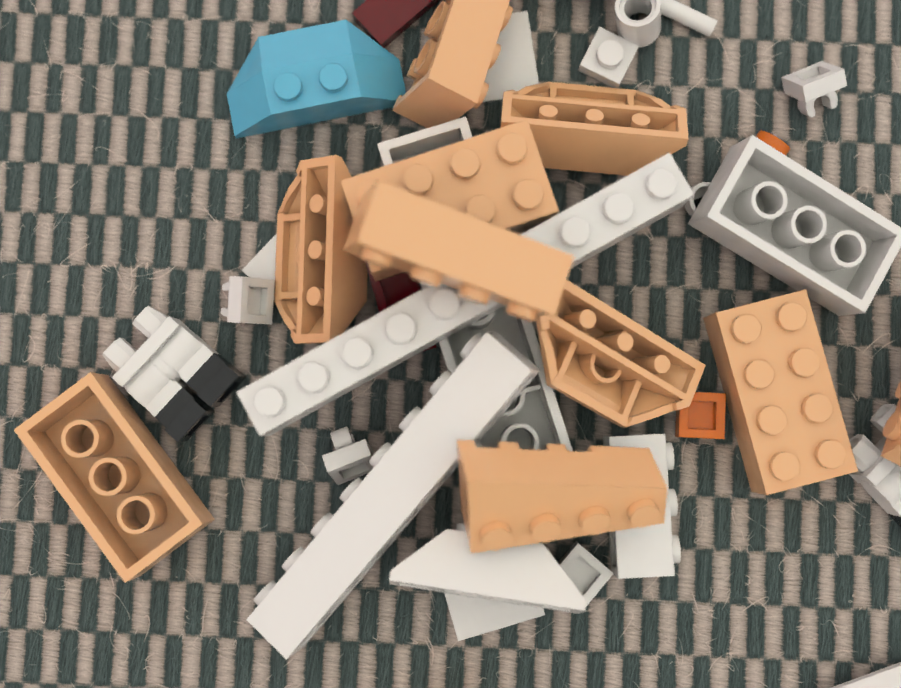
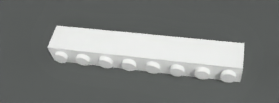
[246,332,540,660]

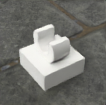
[781,61,847,118]
[221,276,274,325]
[322,426,375,485]

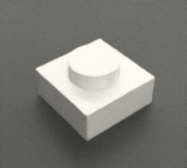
[578,26,639,88]
[558,541,614,607]

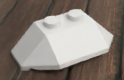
[389,523,586,614]

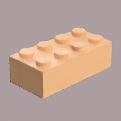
[341,119,559,281]
[703,289,858,495]
[14,372,215,583]

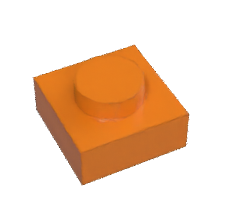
[675,392,726,439]

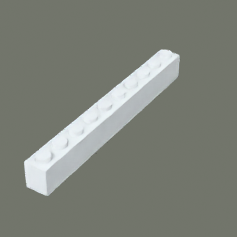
[236,152,694,436]

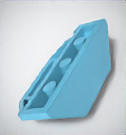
[227,20,406,139]

